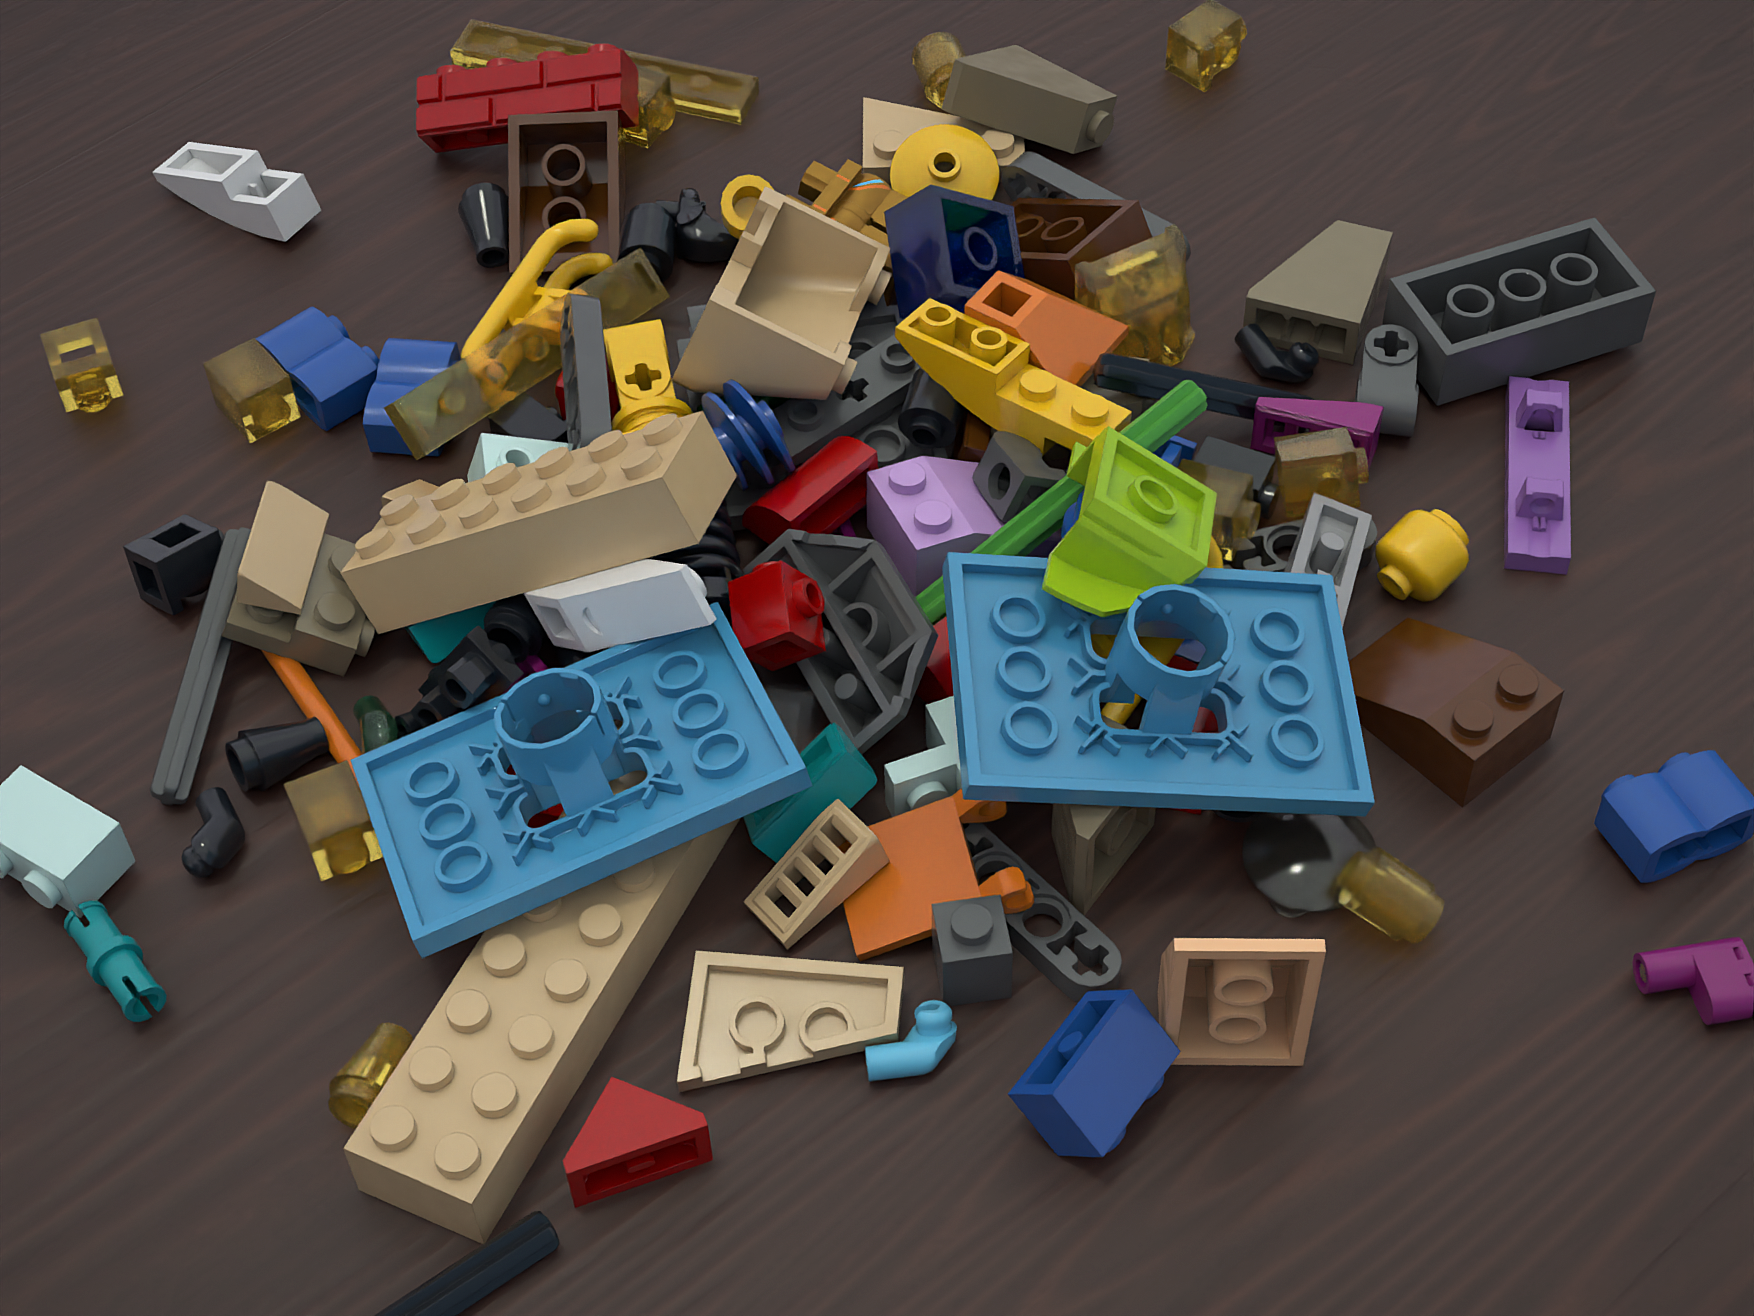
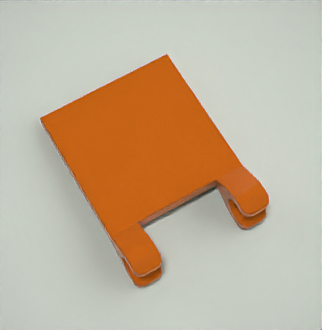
[838,788,1034,961]

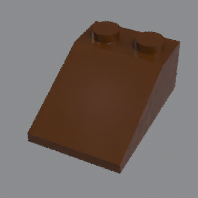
[508,111,626,276]
[949,198,1160,314]
[1348,617,1564,808]

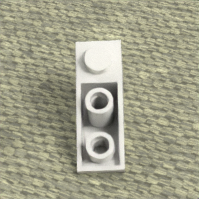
[524,559,716,652]

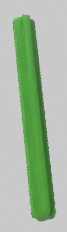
[915,380,1208,625]

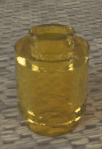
[911,32,966,108]
[1337,847,1445,944]

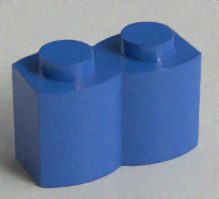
[254,307,379,431]
[363,338,470,456]
[1594,750,1754,883]

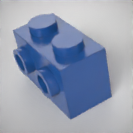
[1008,989,1181,1157]

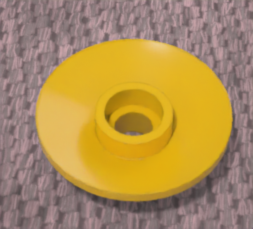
[890,124,999,227]

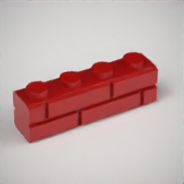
[416,44,639,153]

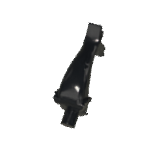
[656,188,789,263]

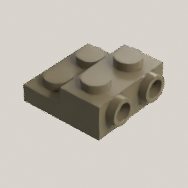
[221,533,375,677]

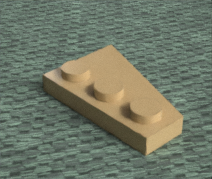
[863,97,1025,184]
[677,951,905,1092]

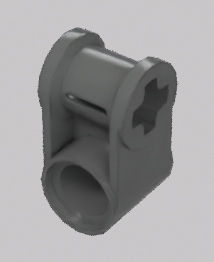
[1355,324,1419,437]

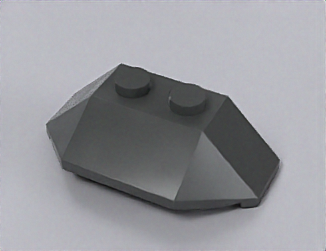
[743,529,939,755]

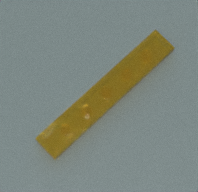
[450,19,759,124]
[384,247,670,460]

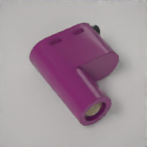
[1632,937,1754,1025]

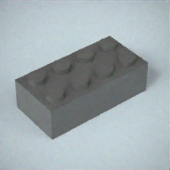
[1382,217,1656,406]

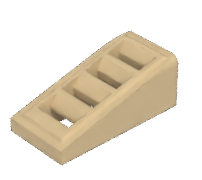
[744,799,890,950]

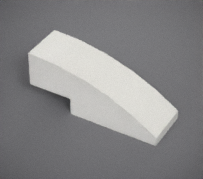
[152,142,321,242]

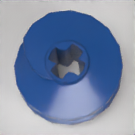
[702,379,796,491]

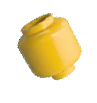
[1375,509,1469,602]

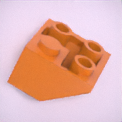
[964,270,1129,387]

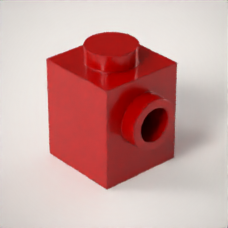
[728,561,826,671]

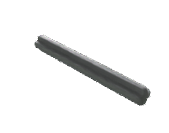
[150,527,251,806]

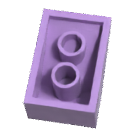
[867,456,1062,597]

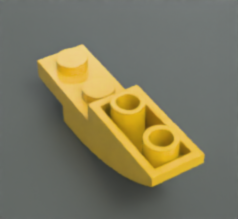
[895,298,1132,456]

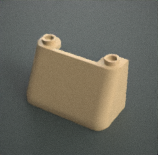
[671,186,892,400]

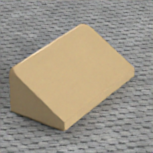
[237,480,329,615]

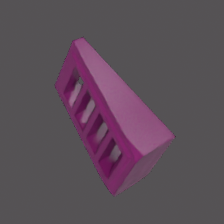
[1250,397,1384,477]

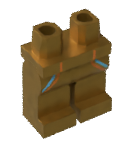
[786,159,947,306]

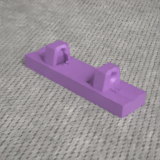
[1504,376,1571,575]

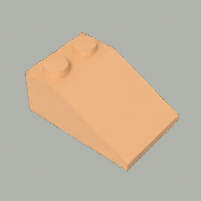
[1158,938,1326,1066]

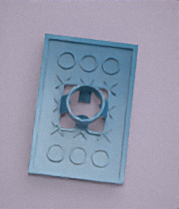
[942,552,1375,816]
[350,602,812,958]

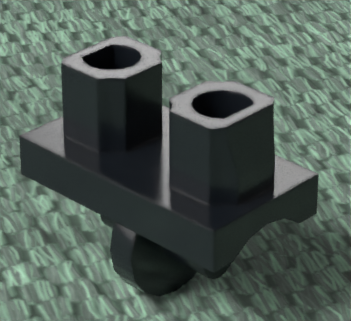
[411,625,524,728]

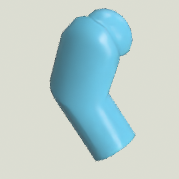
[865,1000,957,1082]

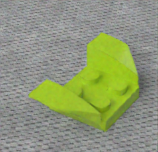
[1042,426,1217,617]

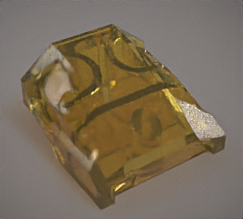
[1074,224,1195,366]

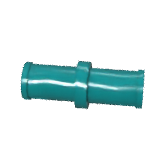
[64,901,167,1022]

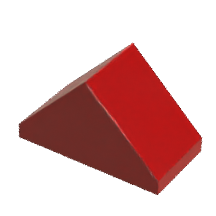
[563,1077,713,1208]

